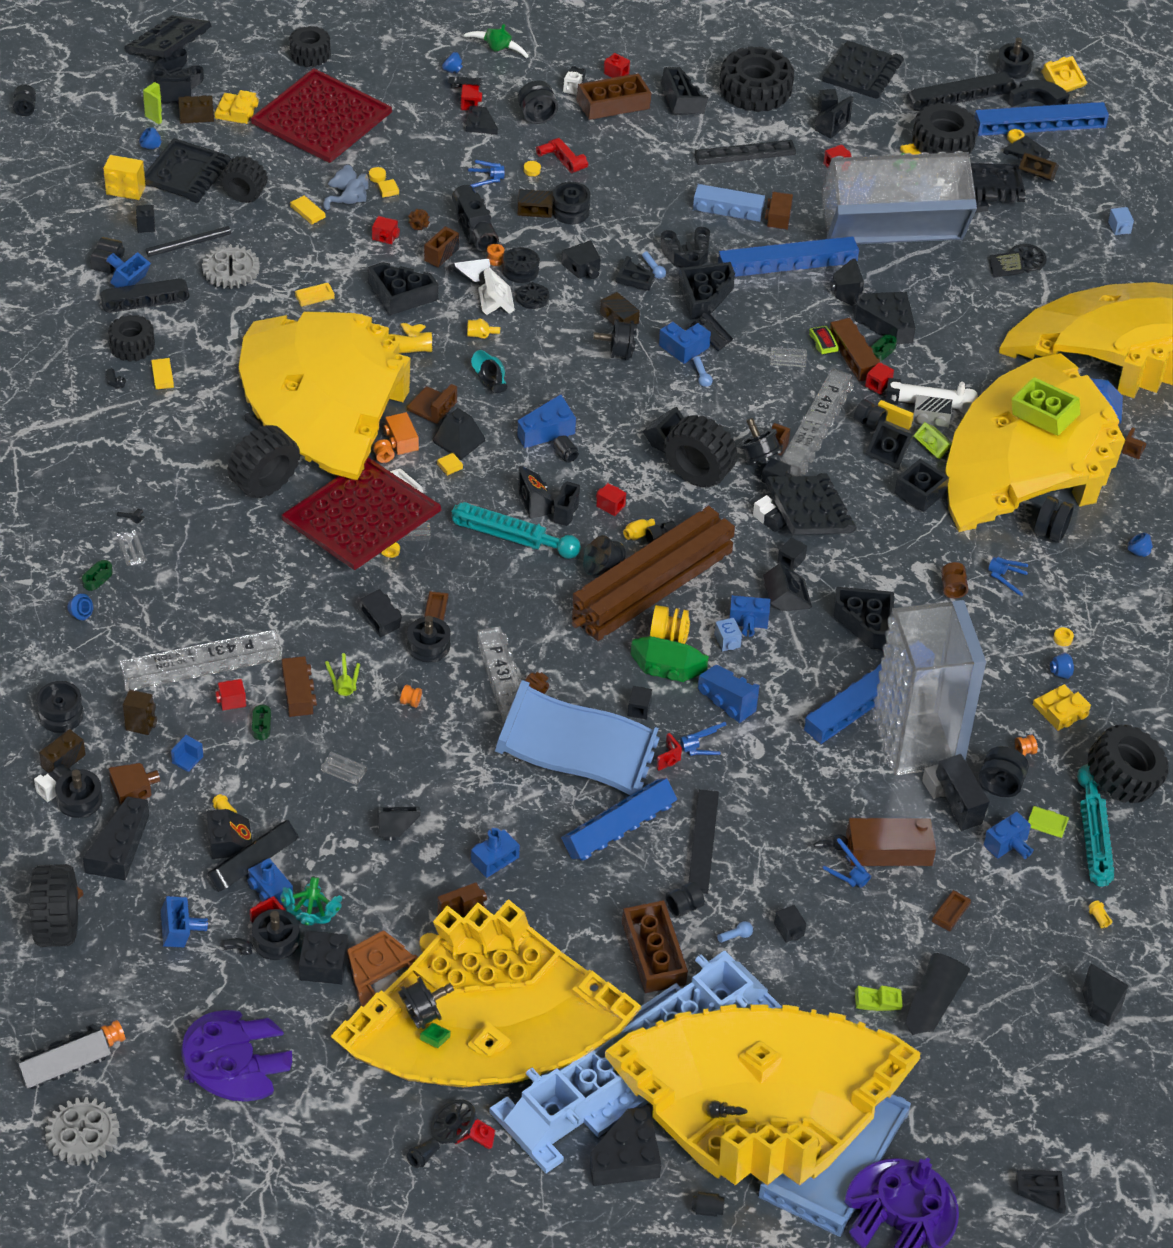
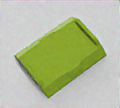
[1028,806,1070,838]

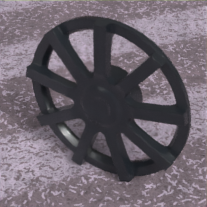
[1009,244,1047,273]
[431,1099,477,1144]

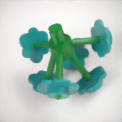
[281,876,342,926]

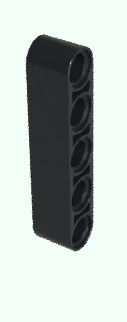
[100,278,190,313]
[207,819,299,892]

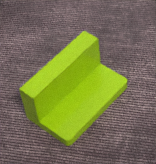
[143,82,162,124]
[914,422,952,459]

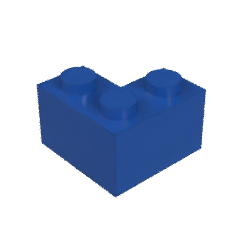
[659,322,711,364]

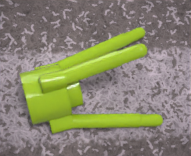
[325,653,360,696]

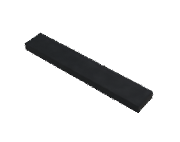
[694,140,796,165]
[688,789,719,894]

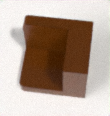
[772,423,790,456]
[1122,427,1146,459]

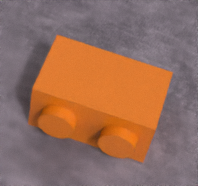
[383,412,419,455]

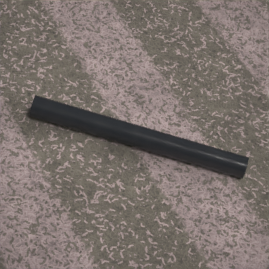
[146,226,231,257]

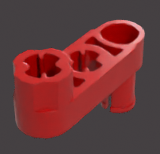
[536,138,588,173]

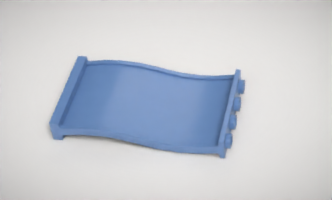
[495,680,660,795]
[759,1094,911,1237]

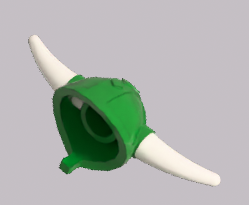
[464,24,529,58]

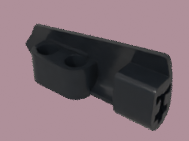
[905,953,970,1035]

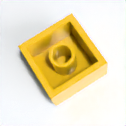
[104,155,145,200]

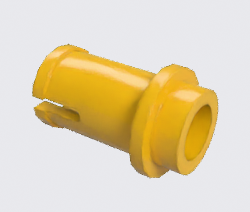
[212,794,237,813]
[1088,900,1113,928]

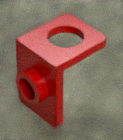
[657,733,682,771]
[250,896,286,923]
[455,1119,495,1149]

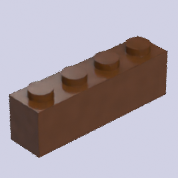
[830,317,881,382]

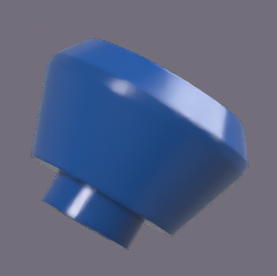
[442,52,463,73]
[139,127,161,150]
[1128,533,1153,557]
[68,594,93,620]
[1050,652,1074,679]

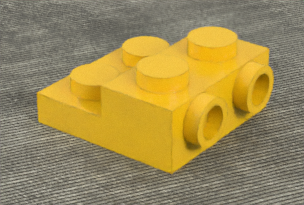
[1041,56,1087,92]
[215,90,259,124]
[1033,684,1091,731]

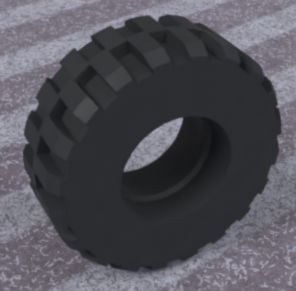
[719,46,794,112]

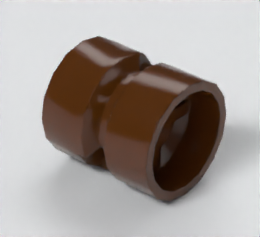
[941,562,969,599]

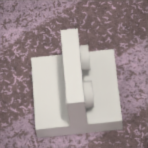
[478,267,515,315]

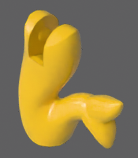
[389,323,432,354]

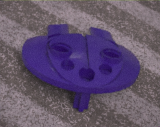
[181,1010,292,1101]
[845,1157,959,1248]

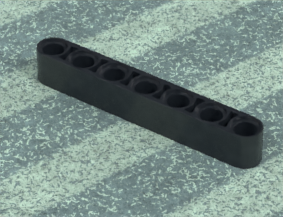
[907,72,1016,111]

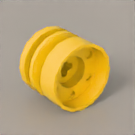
[650,605,690,644]

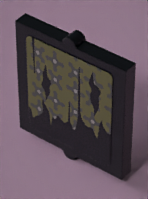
[990,251,1024,277]

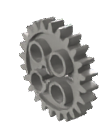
[202,244,260,289]
[45,1097,120,1166]

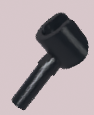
[117,508,145,524]

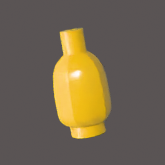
[623,518,655,540]

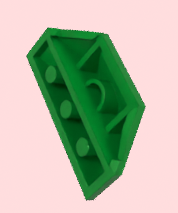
[631,636,709,682]

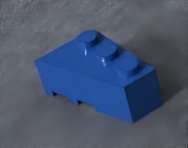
[517,395,576,448]
[698,664,760,723]

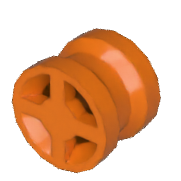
[487,244,504,266]
[373,439,395,463]
[400,684,422,708]
[1015,734,1038,756]
[100,1020,125,1047]

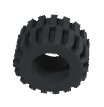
[289,26,331,67]
[220,156,268,203]
[108,315,155,362]

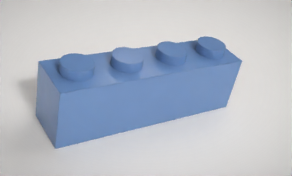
[693,184,765,222]

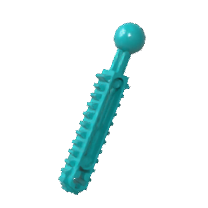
[451,502,581,559]
[1077,764,1114,887]

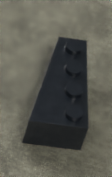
[83,797,149,880]

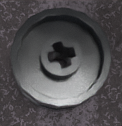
[518,80,558,124]
[552,181,591,225]
[1034,495,1074,543]
[36,681,84,733]
[978,746,1029,798]

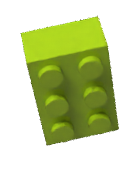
[1012,377,1080,436]

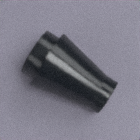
[407,1138,440,1168]

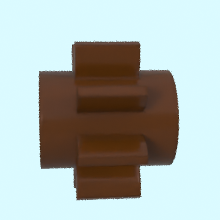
[408,208,430,231]
[525,671,549,694]

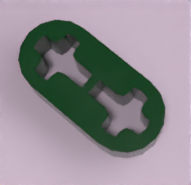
[871,335,897,361]
[82,560,113,591]
[252,705,271,740]

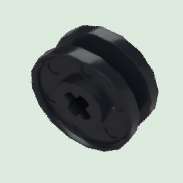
[502,247,540,283]

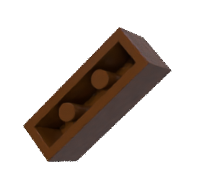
[282,656,317,717]

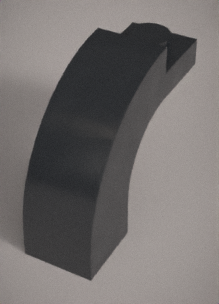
[1008,80,1070,107]

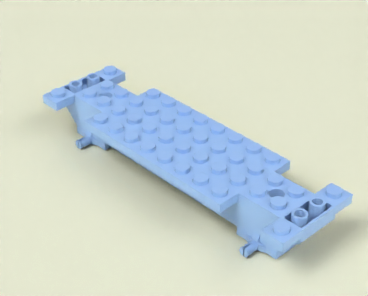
[490,950,782,1173]

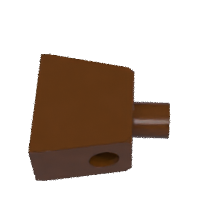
[108,763,160,806]

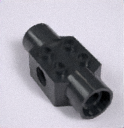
[452,185,499,252]

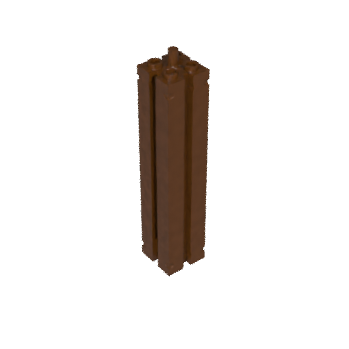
[572,505,735,641]

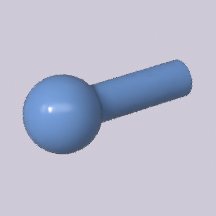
[642,251,666,278]
[693,356,713,387]
[717,921,753,943]

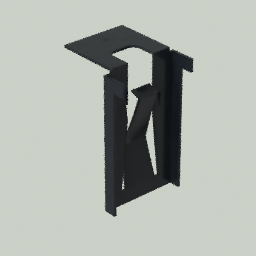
[687,310,733,351]

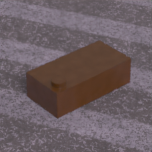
[576,73,652,120]
[846,818,936,866]
[622,900,688,993]

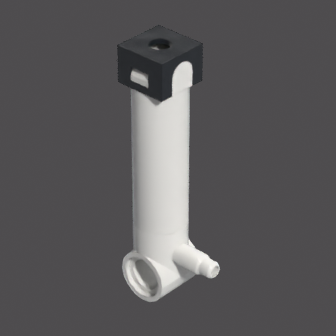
[885,378,978,414]

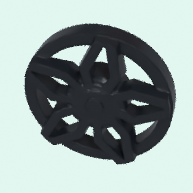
[516,282,550,309]

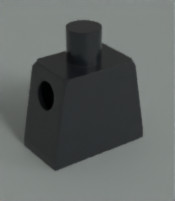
[561,240,601,279]

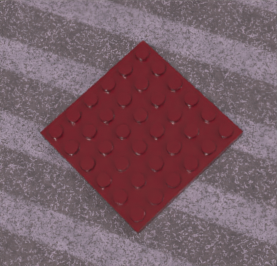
[251,68,392,163]
[281,457,442,570]

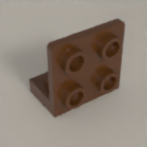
[407,384,457,424]

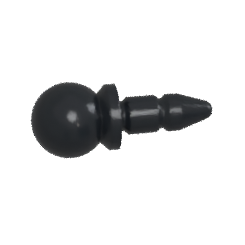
[813,834,848,851]
[706,1100,748,1118]

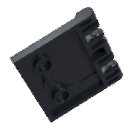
[124,15,212,58]
[822,40,904,99]
[144,138,231,203]
[951,162,1026,202]
[765,473,857,534]

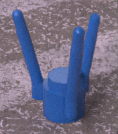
[468,160,504,188]
[989,557,1028,596]
[680,722,726,756]
[822,838,871,888]

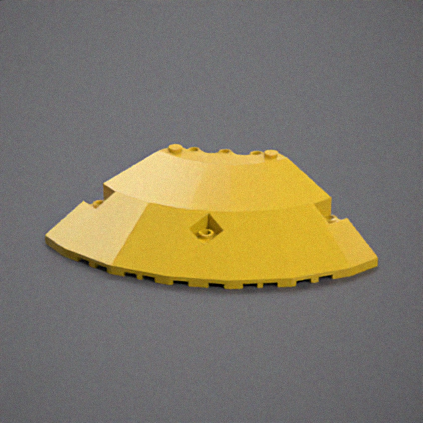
[999,282,1173,398]
[239,312,411,480]
[945,353,1125,532]
[331,899,641,1088]
[605,1004,921,1186]

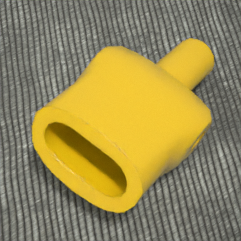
[467,318,500,339]

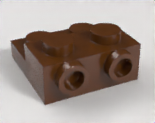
[438,882,487,918]

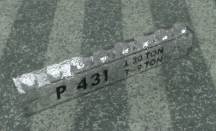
[780,368,854,476]
[477,626,523,762]
[119,629,282,692]

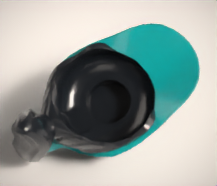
[471,350,508,393]

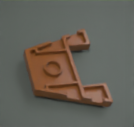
[347,930,431,1007]

